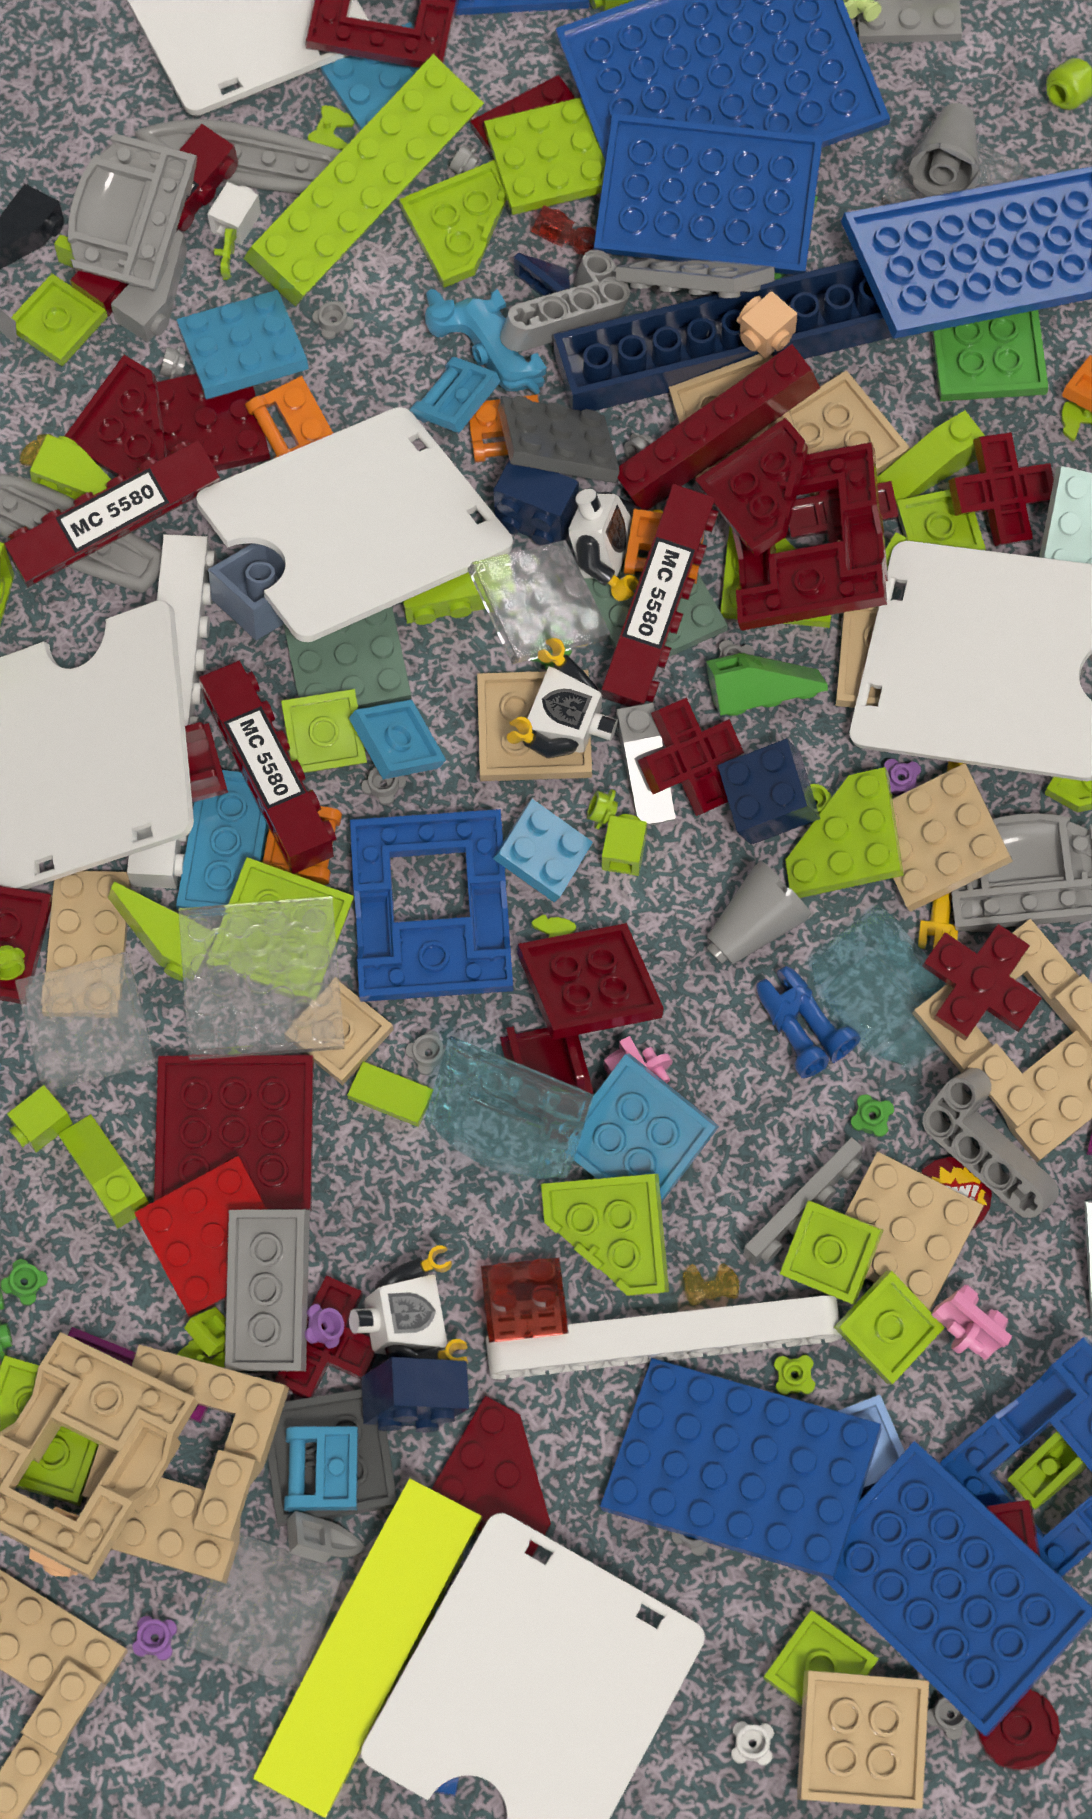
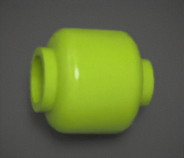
[1046,58,1092,110]

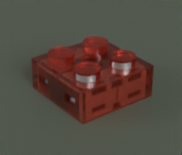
[481,1257,569,1343]

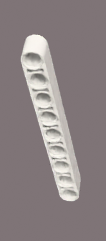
[485,1296,842,1380]

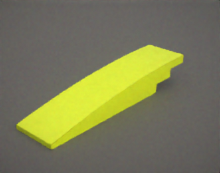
[253,1478,482,1819]

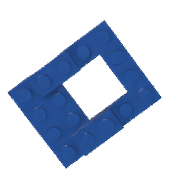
[350,809,514,1002]
[940,1337,1092,1577]

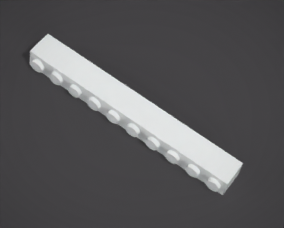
[127,535,217,889]

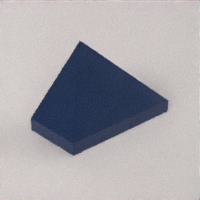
[514,252,570,297]

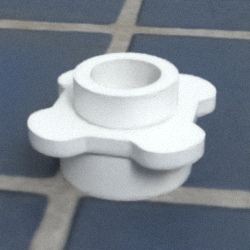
[731,1722,774,1766]

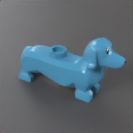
[425,289,547,395]

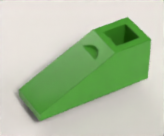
[706,653,828,716]

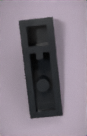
[0,183,64,270]

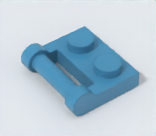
[409,357,501,433]
[284,1426,359,1512]

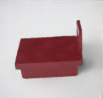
[185,722,228,803]
[500,1026,594,1138]

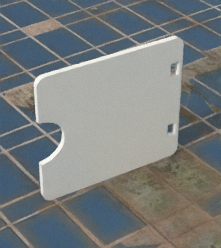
[126,0,368,116]
[197,407,513,642]
[850,541,1092,781]
[0,600,194,890]
[361,1514,705,1819]

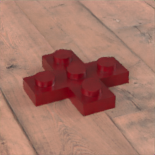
[948,432,1054,547]
[788,481,899,543]
[637,697,744,816]
[922,924,1042,1041]
[274,1275,377,1398]

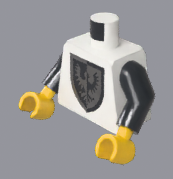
[569,489,663,601]
[507,638,618,759]
[349,1245,468,1363]

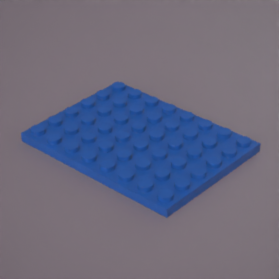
[555,0,890,162]

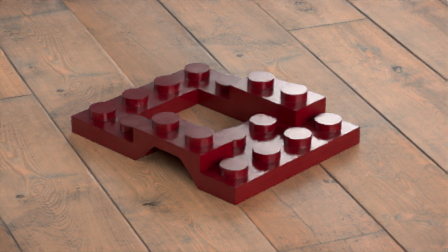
[306,0,459,68]
[732,442,888,631]

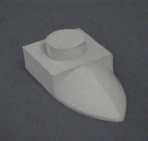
[287,1511,366,1563]

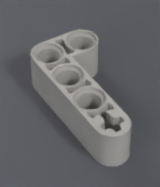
[500,250,630,352]
[923,1068,1059,1218]

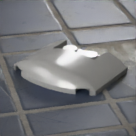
[68,133,197,291]
[951,813,1092,932]

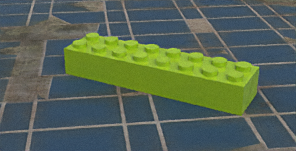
[243,54,484,306]

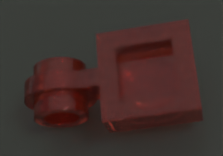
[531,205,596,255]

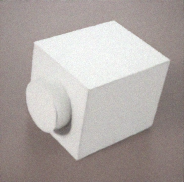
[207,182,261,245]

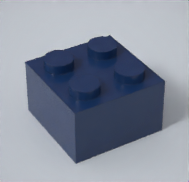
[493,459,579,550]
[718,738,820,844]
[361,1357,469,1433]

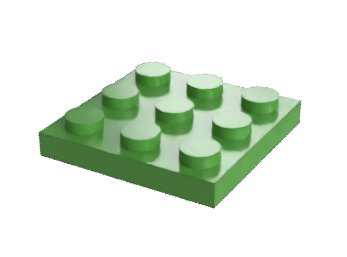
[931,310,1049,402]

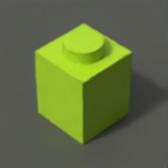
[602,814,647,876]
[7,1085,73,1153]

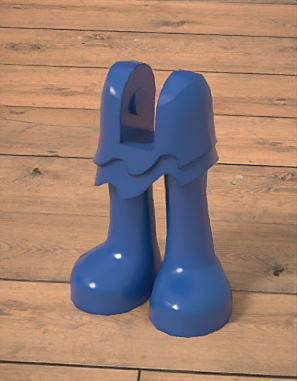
[756,966,861,1078]

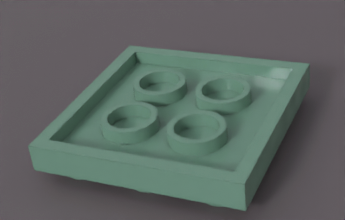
[580,551,728,657]
[283,606,412,709]

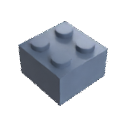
[208,543,285,641]

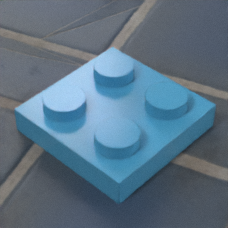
[349,699,446,780]
[493,799,593,902]

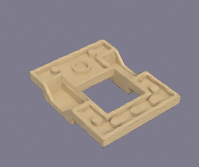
[912,919,1092,1162]
[0,1332,198,1580]
[82,1344,289,1584]
[0,1570,128,1819]

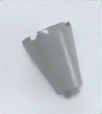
[908,103,980,197]
[706,860,812,964]

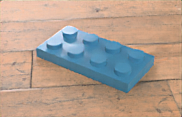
[176,770,268,917]

